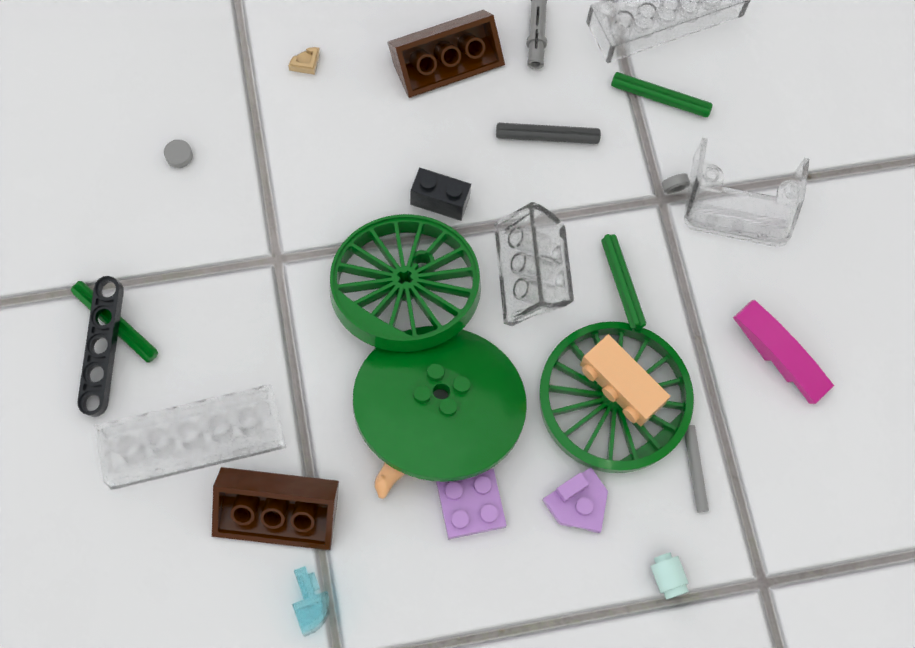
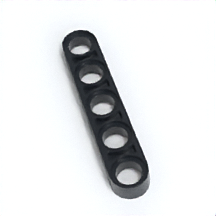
[77,276,124,417]

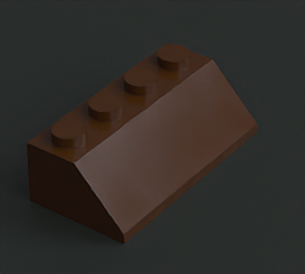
[387,10,505,98]
[212,467,339,550]

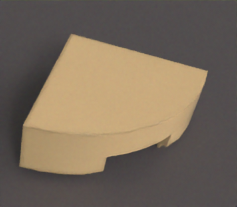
[288,47,320,75]

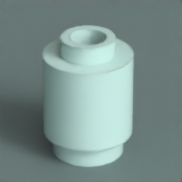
[650,552,689,600]

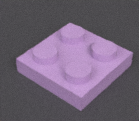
[436,469,507,540]

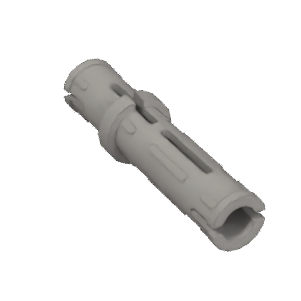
[526,0,547,69]

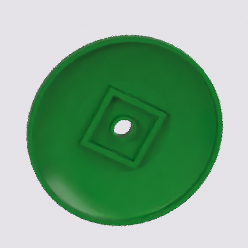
[353,326,527,482]

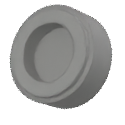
[164,140,193,168]
[662,173,690,194]

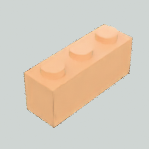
[580,334,671,427]

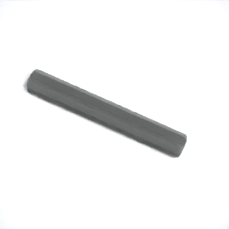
[496,122,601,144]

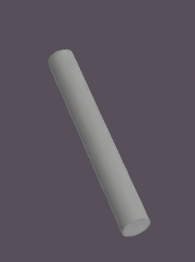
[685,425,709,513]

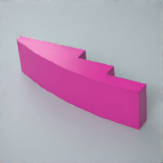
[733,300,834,404]

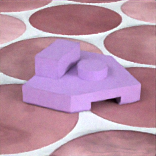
[542,468,608,533]

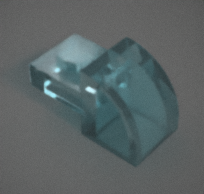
[292,566,330,637]

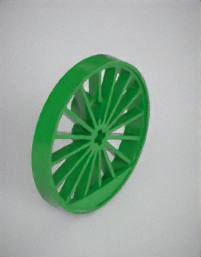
[330,214,481,352]
[539,322,694,473]

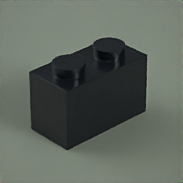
[410,167,471,221]

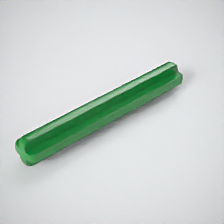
[611,72,713,117]
[601,234,646,330]
[71,281,158,363]

